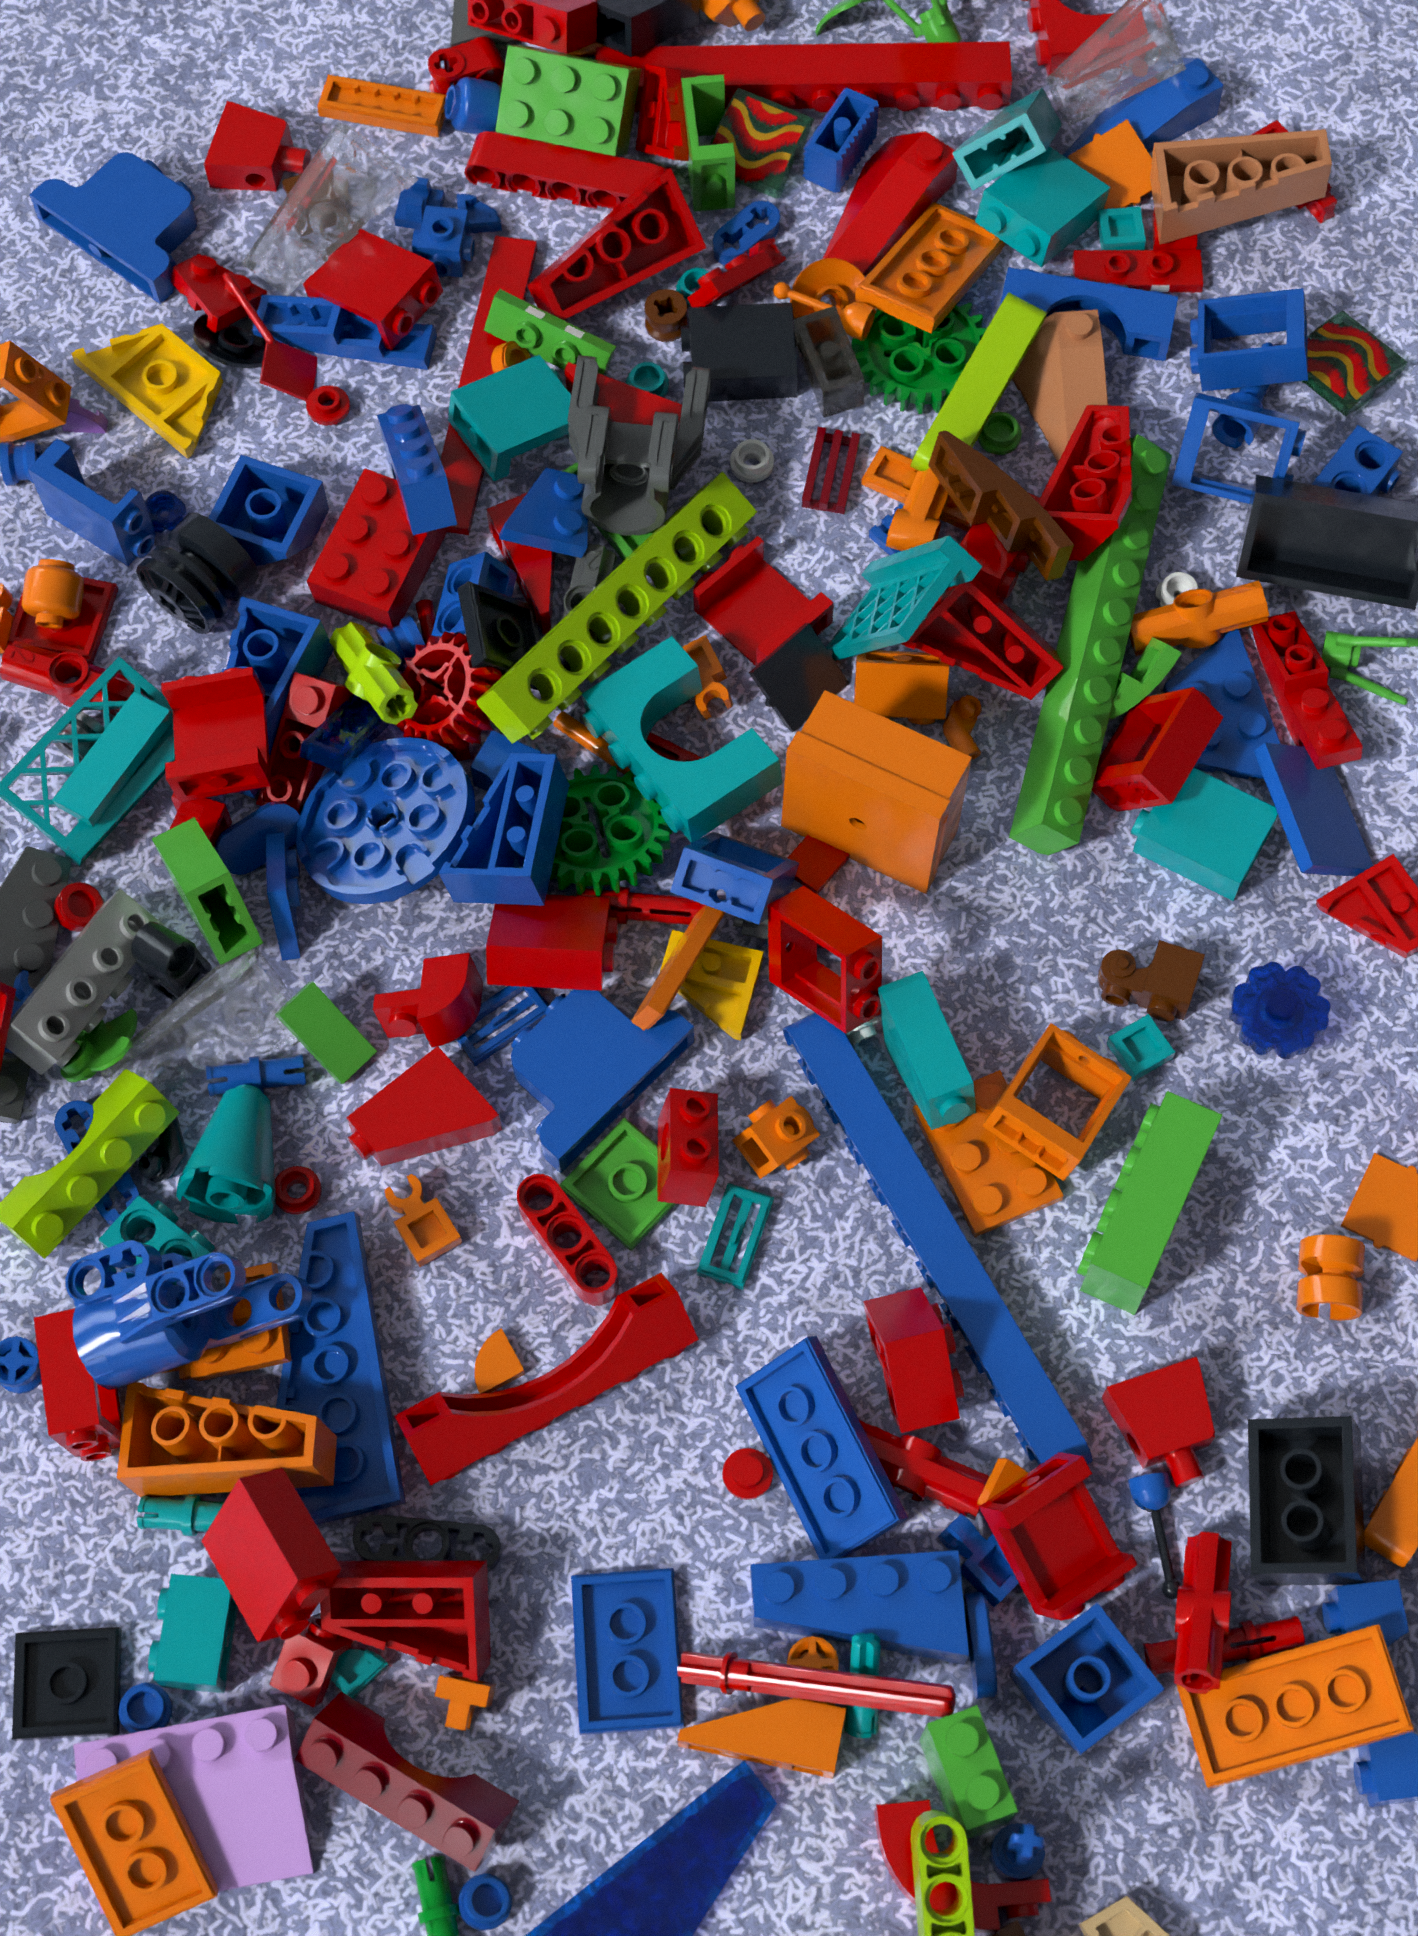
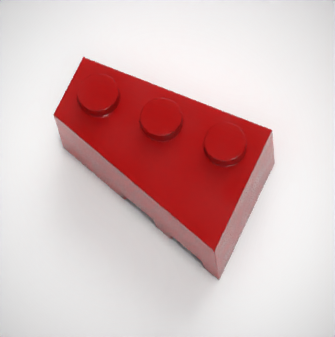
[901,576,1064,700]

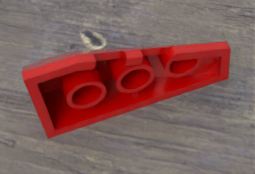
[823,131,958,277]

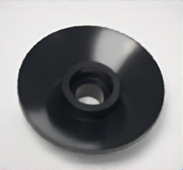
[192,313,266,368]

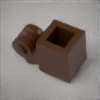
[1097,940,1205,1021]

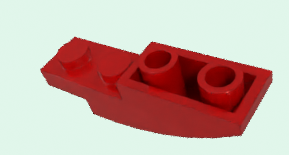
[1251,611,1363,770]

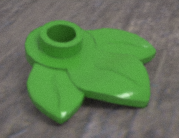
[60,1008,137,1083]

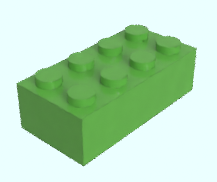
[1076,1091,1222,1315]

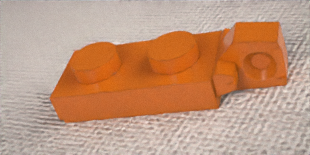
[163,1310,291,1382]

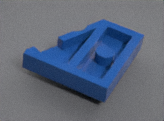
[266,832,301,961]

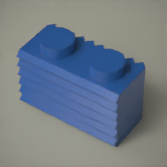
[802,88,879,193]

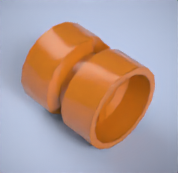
[1296,1235,1365,1321]

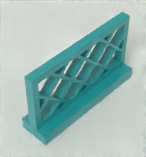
[826,535,983,661]
[0,656,175,867]

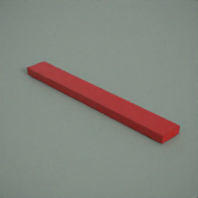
[440,236,538,535]

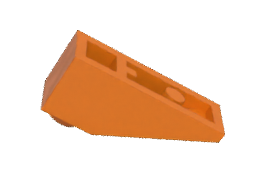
[677,1698,846,1779]

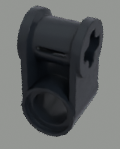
[131,922,212,1006]

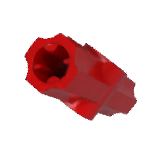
[0,640,142,716]
[859,1419,989,1520]
[1174,1532,1232,1694]

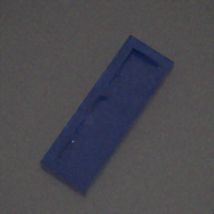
[300,694,391,773]

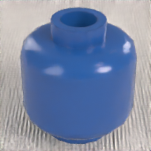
[445,77,501,135]

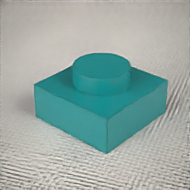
[1096,207,1146,250]
[1106,1014,1175,1082]

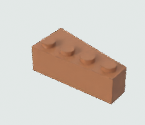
[1150,129,1332,245]

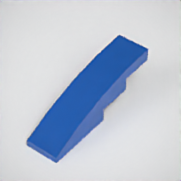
[252,295,437,370]

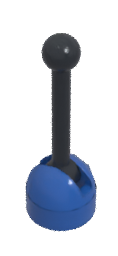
[1128,1472,1181,1599]

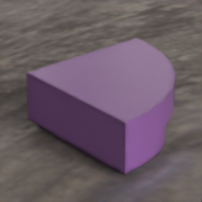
[61,398,108,433]

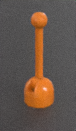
[773,282,876,341]

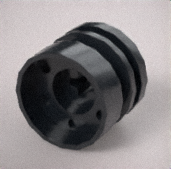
[136,513,259,634]

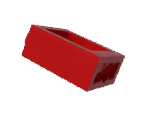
[1092,687,1224,812]
[768,886,882,1033]
[34,1308,123,1461]

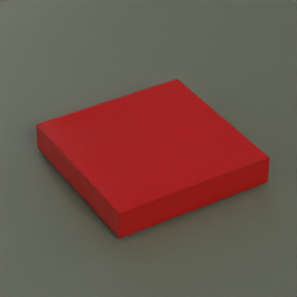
[7,577,119,665]

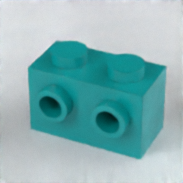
[148,1574,238,1694]

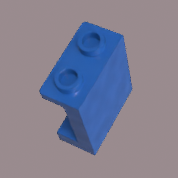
[28,438,156,567]

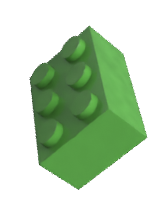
[495,45,641,156]

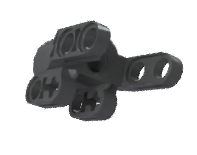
[568,355,711,535]

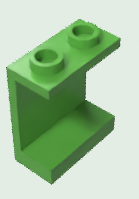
[681,75,735,212]

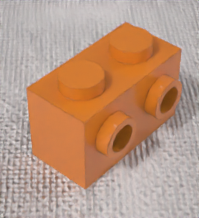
[854,650,949,725]

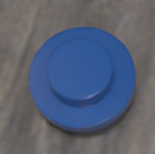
[119,1683,172,1733]
[458,1874,512,1931]

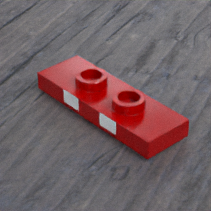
[1072,250,1203,293]

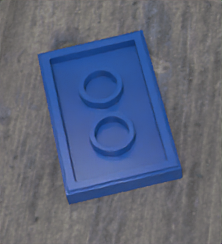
[1254,743,1373,877]
[571,1568,684,1735]

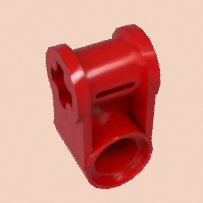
[427,36,505,95]

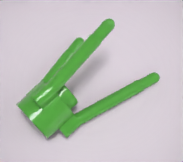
[1321,630,1418,705]

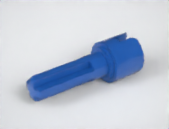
[1212,342,1274,449]
[989,1823,1045,1882]

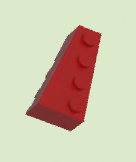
[527,167,707,320]

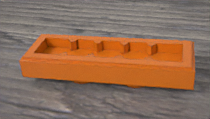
[317,74,446,138]

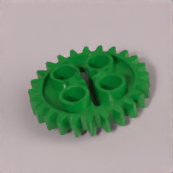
[851,302,987,414]
[550,765,673,896]

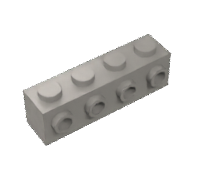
[5,889,164,1075]

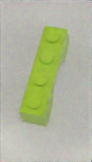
[0,1069,180,1259]

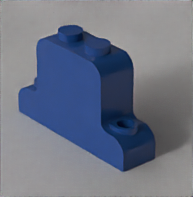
[29,152,197,305]
[511,989,694,1173]

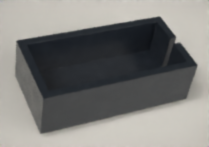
[1236,475,1418,610]

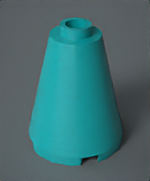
[176,1085,276,1224]

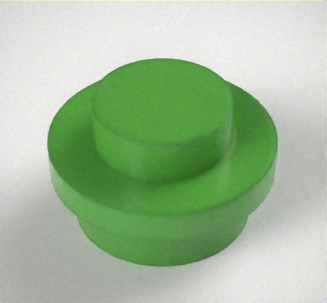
[978,412,1022,455]

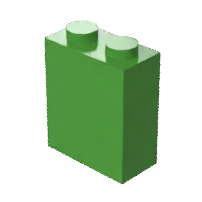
[152,817,263,965]
[919,1705,1018,1840]

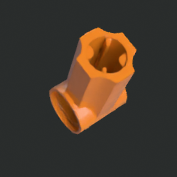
[886,468,950,551]

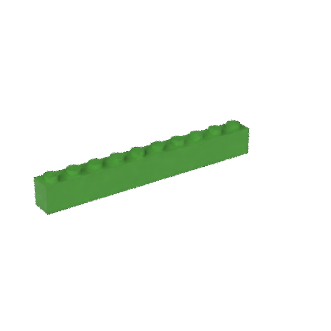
[1009,434,1172,856]

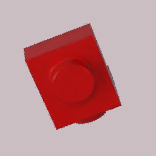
[269,1616,354,1708]

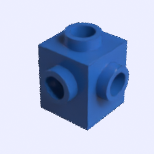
[412,205,475,278]

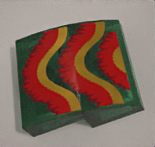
[710,88,815,199]
[1302,311,1408,417]

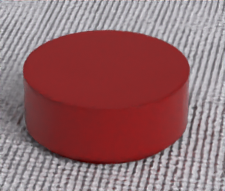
[54,882,104,932]

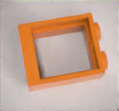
[0,341,72,443]
[982,1023,1132,1181]

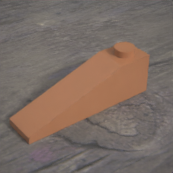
[1012,309,1108,463]

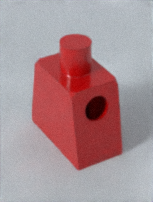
[204,101,311,191]
[1102,1356,1215,1488]

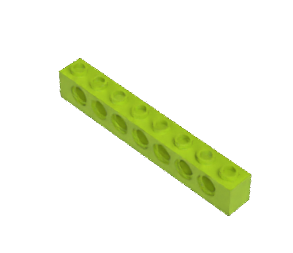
[476,471,757,744]

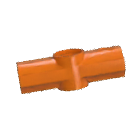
[1129,580,1269,656]

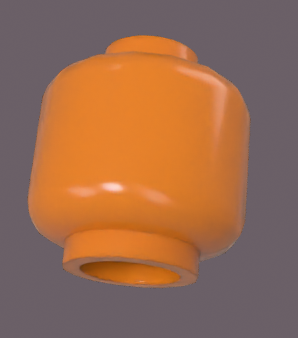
[22,559,84,629]

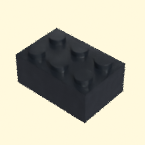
[1248,1416,1366,1586]

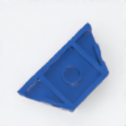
[1163,629,1281,779]

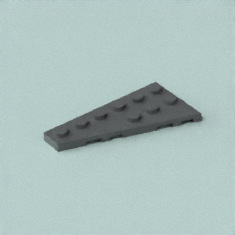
[0,846,72,1124]

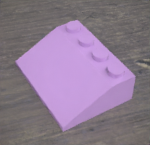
[73,1704,314,1914]

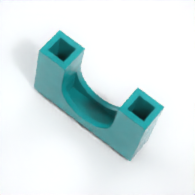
[581,636,783,843]

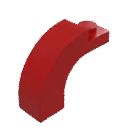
[874,1800,1051,1933]

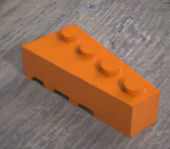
[117,1382,337,1497]

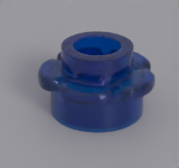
[145,491,186,533]

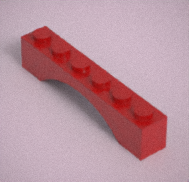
[394,1273,699,1485]

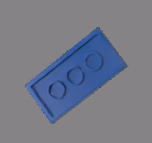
[735,1336,908,1559]

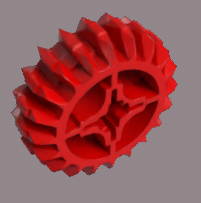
[396,631,503,755]

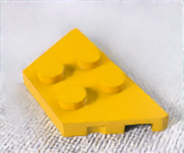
[71,323,223,459]

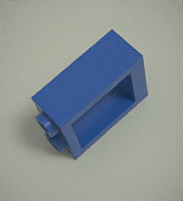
[1190,288,1308,392]
[1171,392,1307,504]
[670,831,799,925]

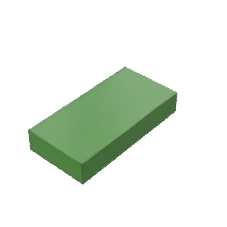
[275,981,377,1084]

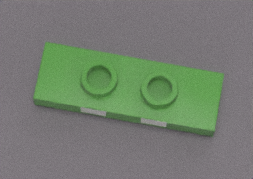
[484,289,616,376]

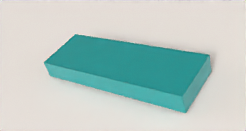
[52,692,173,827]

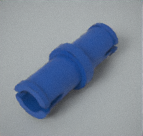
[206,1054,306,1097]

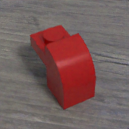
[373,953,483,1047]

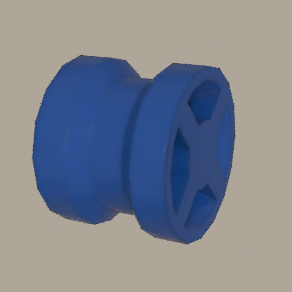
[0,439,42,486]
[376,615,425,670]
[0,1336,42,1394]

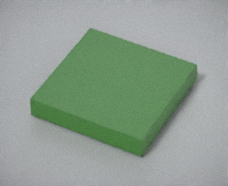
[559,1117,675,1251]

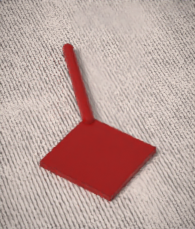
[223,272,317,401]

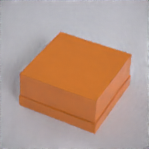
[781,690,972,894]

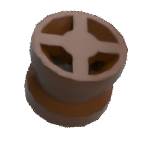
[644,289,688,342]

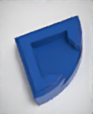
[456,194,502,234]

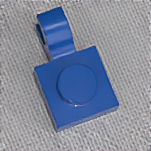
[938,1514,1019,1607]

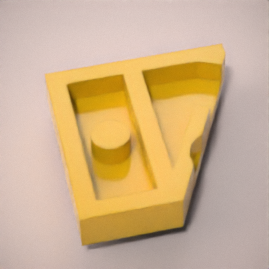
[660,930,764,1041]

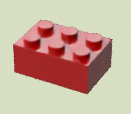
[307,468,449,628]

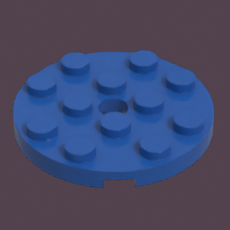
[296,737,475,904]

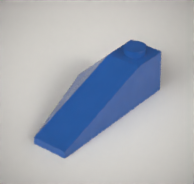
[1063,57,1224,158]

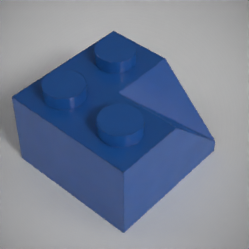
[208,455,329,567]
[1009,1602,1165,1755]

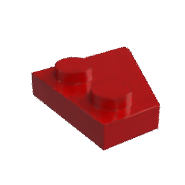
[635,64,689,161]
[171,254,267,333]
[1316,854,1418,958]

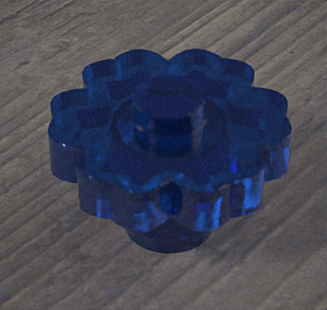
[1229,962,1331,1060]

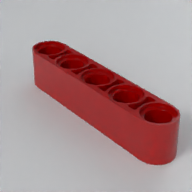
[464,131,665,211]

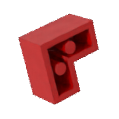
[863,1287,964,1433]

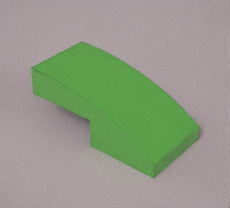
[1109,637,1182,719]

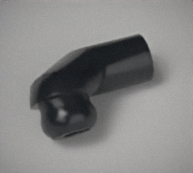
[138,1117,186,1182]

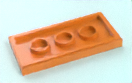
[855,202,1006,334]
[1176,1624,1415,1789]

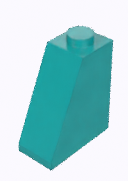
[952,87,1062,191]
[878,971,976,1130]

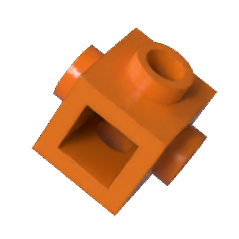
[732,1095,820,1179]

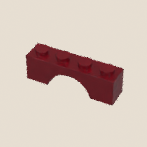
[295,1692,519,1872]

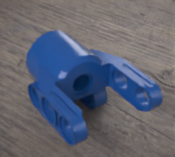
[66,1240,312,1390]

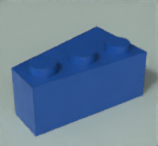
[438,753,569,906]

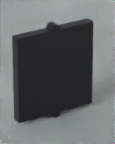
[749,623,849,732]

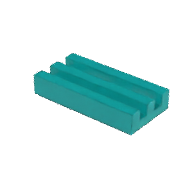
[697,1183,774,1290]

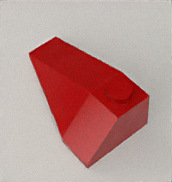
[1038,405,1133,561]

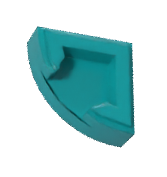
[331,1648,389,1699]

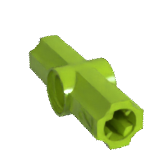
[329,622,418,725]

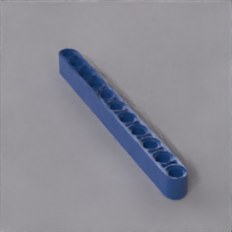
[783,1012,1093,1465]

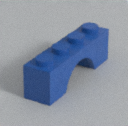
[1000,267,1178,361]
[377,404,457,535]
[1322,1579,1418,1807]

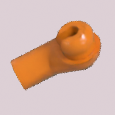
[942,695,982,760]

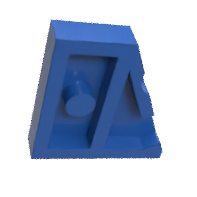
[499,468,588,558]

